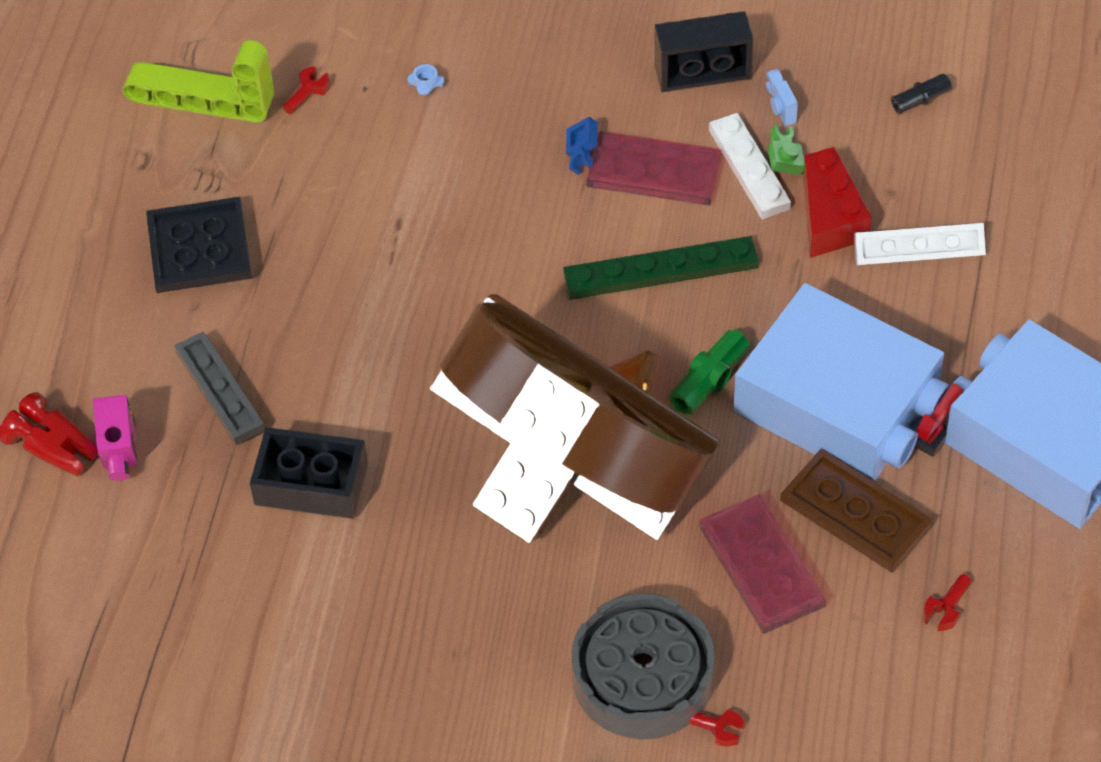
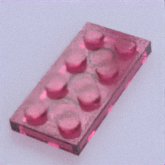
[587,131,722,206]
[699,494,826,634]

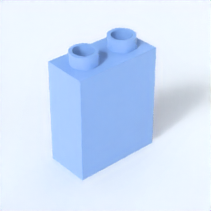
[733,283,951,482]
[945,319,1101,529]

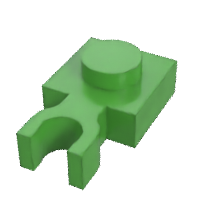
[768,125,804,175]

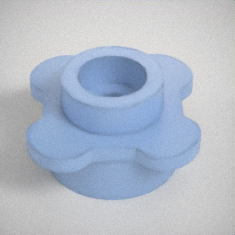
[408,64,444,95]

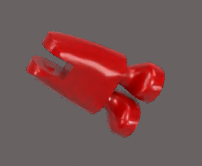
[0,392,98,477]

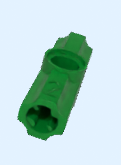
[669,329,751,415]

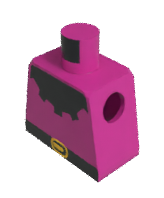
[93,395,138,481]

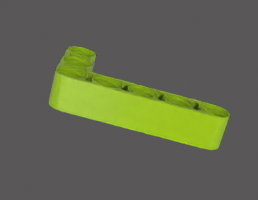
[122,40,274,123]

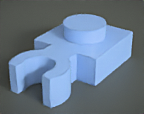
[765,69,798,126]

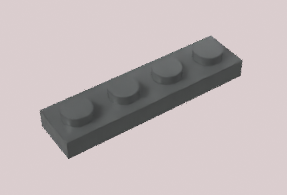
[174,331,265,445]

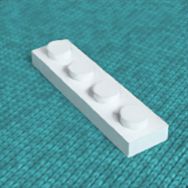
[709,113,791,220]
[854,223,986,265]

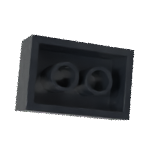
[654,11,753,93]
[250,427,368,519]

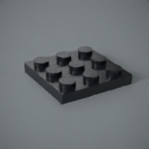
[146,196,252,293]

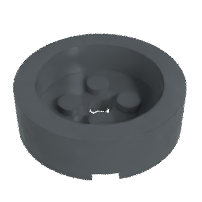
[572,593,715,739]

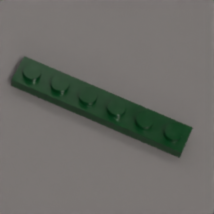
[563,236,758,300]

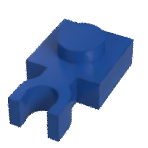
[566,117,598,175]

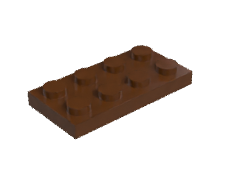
[780,449,933,573]

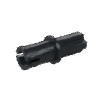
[891,74,952,115]

